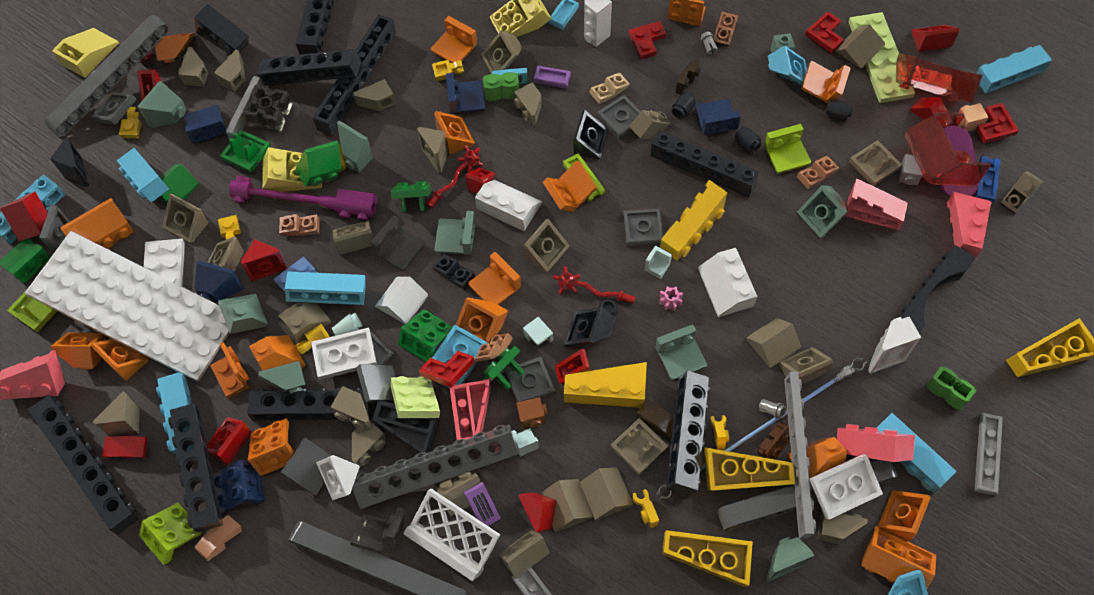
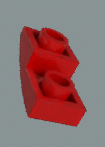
[102,436,148,459]

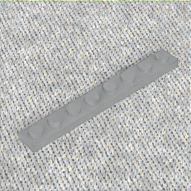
[784,372,816,539]

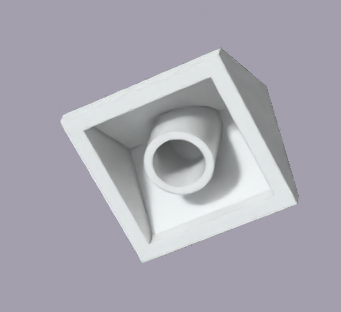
[375,277,428,324]
[316,455,360,500]

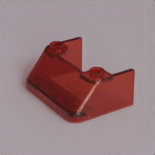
[896,54,983,103]
[905,112,991,186]

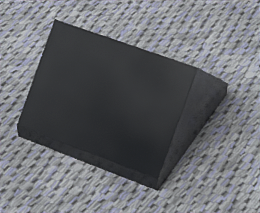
[573,110,609,159]
[50,138,89,186]

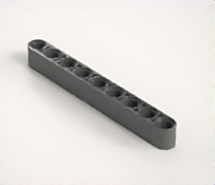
[45,15,169,137]
[716,460,898,531]
[288,521,467,595]

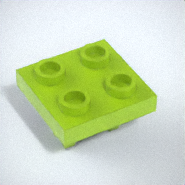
[7,291,57,333]

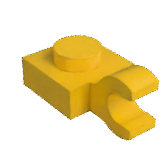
[432,60,464,81]
[119,107,142,138]
[218,215,241,240]
[295,324,330,355]
[710,415,729,451]
[633,489,659,528]

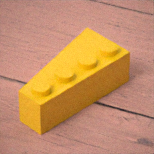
[660,180,727,261]
[1006,318,1094,377]
[564,362,647,408]
[704,448,795,490]
[662,530,753,588]

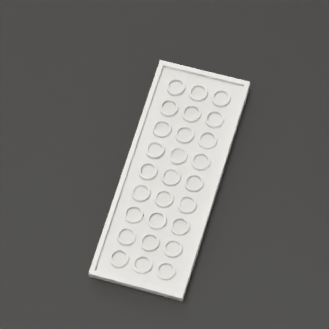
[25,231,230,382]

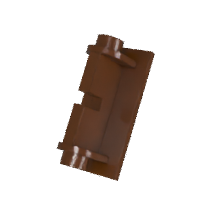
[757,422,790,459]

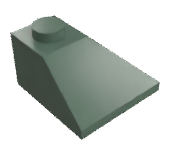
[137,81,187,129]
[337,121,373,173]
[797,185,848,238]
[218,294,268,334]
[258,361,305,394]
[766,537,814,582]

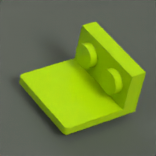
[764,124,811,174]
[139,503,202,565]

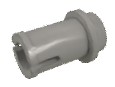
[701,32,718,55]
[759,399,787,419]

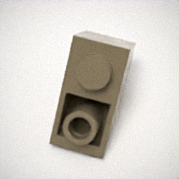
[178,47,208,87]
[214,50,245,92]
[353,79,396,111]
[513,83,542,126]
[629,110,671,139]
[1001,171,1044,213]
[331,386,372,430]
[352,423,387,468]
[818,513,868,544]

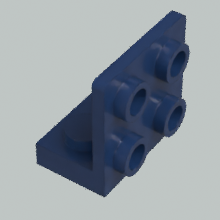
[446,72,485,114]
[695,99,741,135]
[184,105,226,144]
[213,460,265,514]

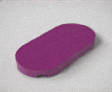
[933,126,980,197]

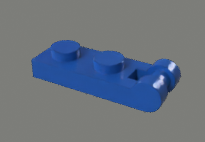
[975,155,1001,203]

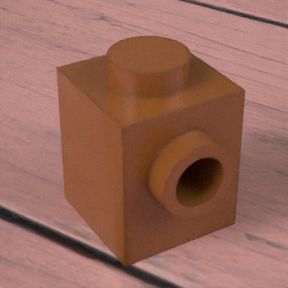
[516,397,548,428]

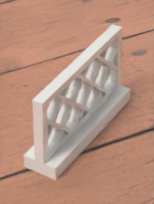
[404,489,500,581]

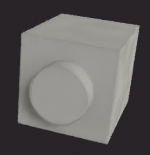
[899,154,924,185]

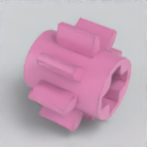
[659,286,683,311]

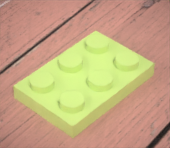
[390,376,440,418]

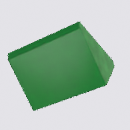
[159,164,200,203]

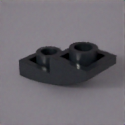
[432,254,476,290]

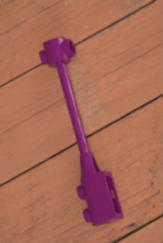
[229,176,378,221]

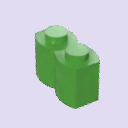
[483,72,519,101]
[926,367,976,410]

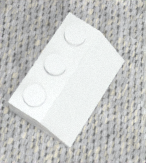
[584,0,612,47]
[475,180,542,231]
[698,248,757,317]
[868,317,921,374]

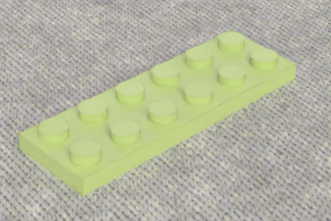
[848,12,915,103]

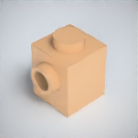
[955,103,988,132]

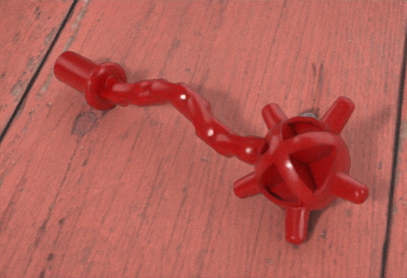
[426,145,483,208]
[553,267,635,304]

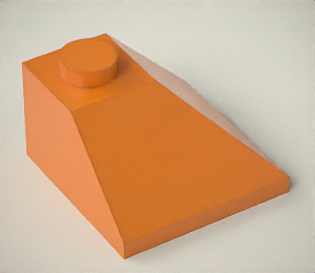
[155,32,195,63]
[456,298,508,343]
[51,332,106,370]
[249,335,307,370]
[787,437,847,478]

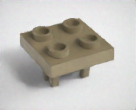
[849,140,902,186]
[610,418,668,475]

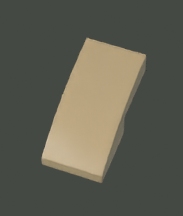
[589,73,630,104]

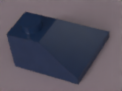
[194,260,244,302]

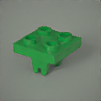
[220,130,271,173]
[391,181,431,212]
[481,346,525,390]

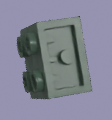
[435,211,476,255]
[655,324,707,381]

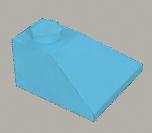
[768,46,807,86]

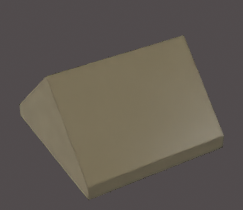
[835,24,885,69]
[417,127,448,174]
[162,194,209,243]
[523,219,570,272]
[333,220,375,255]
[208,237,244,272]
[746,318,802,369]
[778,347,833,385]
[93,391,140,437]
[580,468,634,521]
[540,479,594,533]
[498,530,550,579]

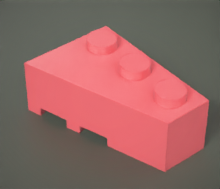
[845,178,908,231]
[947,192,991,259]
[0,350,66,400]
[450,380,491,449]
[837,424,915,462]

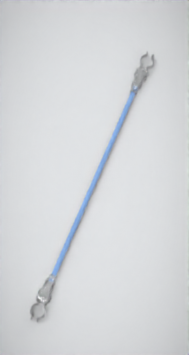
[656,358,867,499]

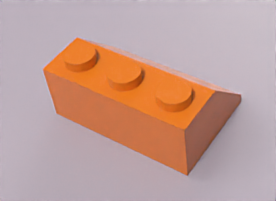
[60,198,134,248]
[861,526,936,589]

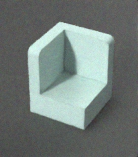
[644,246,672,279]
[523,317,553,345]
[512,429,539,457]

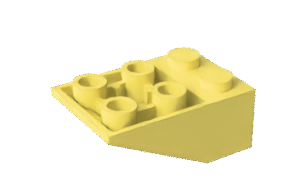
[490,0,551,37]
[52,28,119,78]
[263,147,322,192]

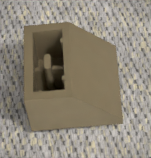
[432,470,481,516]

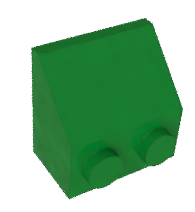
[296,141,342,187]

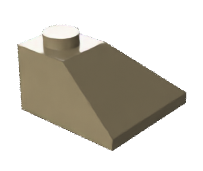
[481,31,522,74]
[278,302,331,343]

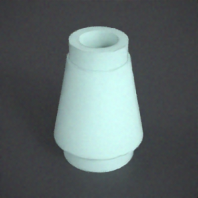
[332,313,362,336]

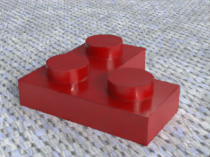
[805,11,844,54]
[628,21,666,60]
[976,103,1019,144]
[419,351,475,388]

